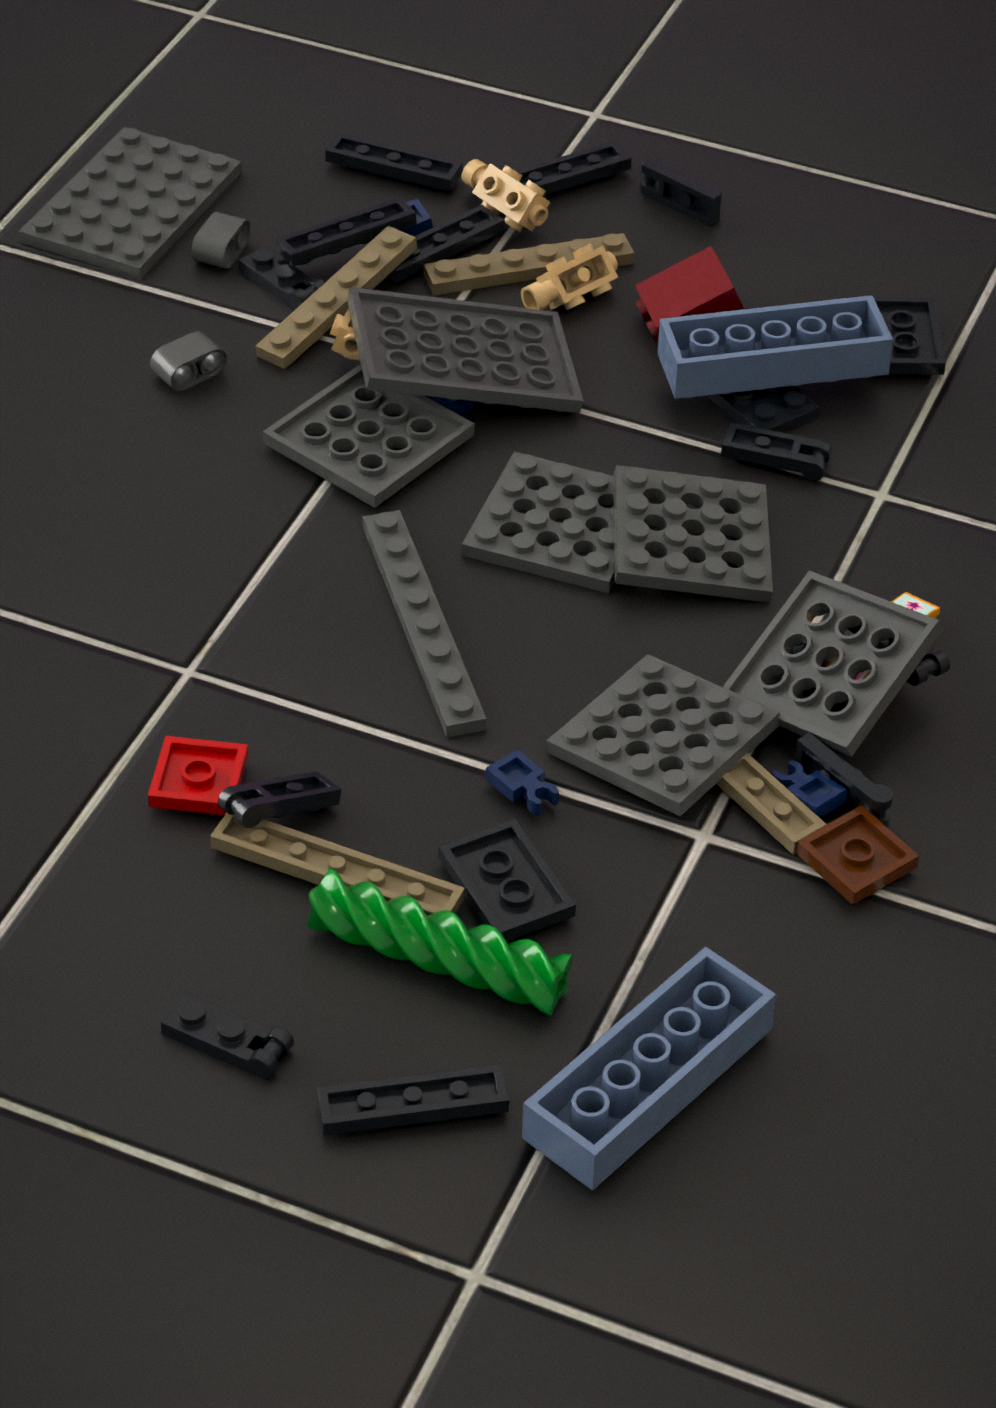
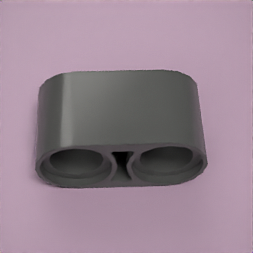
[191,212,251,269]
[150,331,228,391]

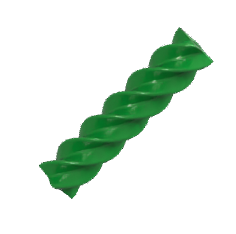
[307,868,573,1016]

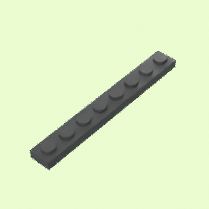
[363,510,487,738]

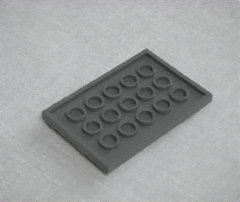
[19,127,242,280]
[347,287,584,413]

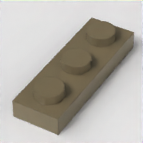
[716,753,827,854]

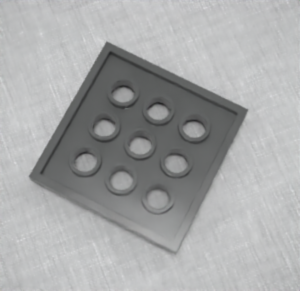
[263,364,475,508]
[461,451,656,594]
[613,465,773,603]
[723,570,943,757]
[546,654,780,816]

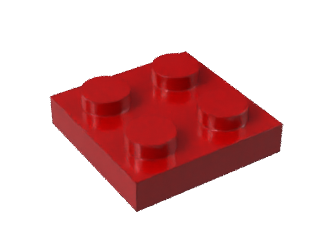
[148,736,249,815]

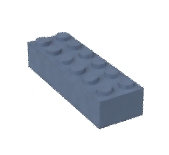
[657,295,893,399]
[522,946,776,1191]

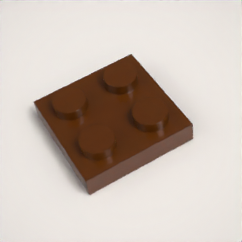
[796,805,919,905]

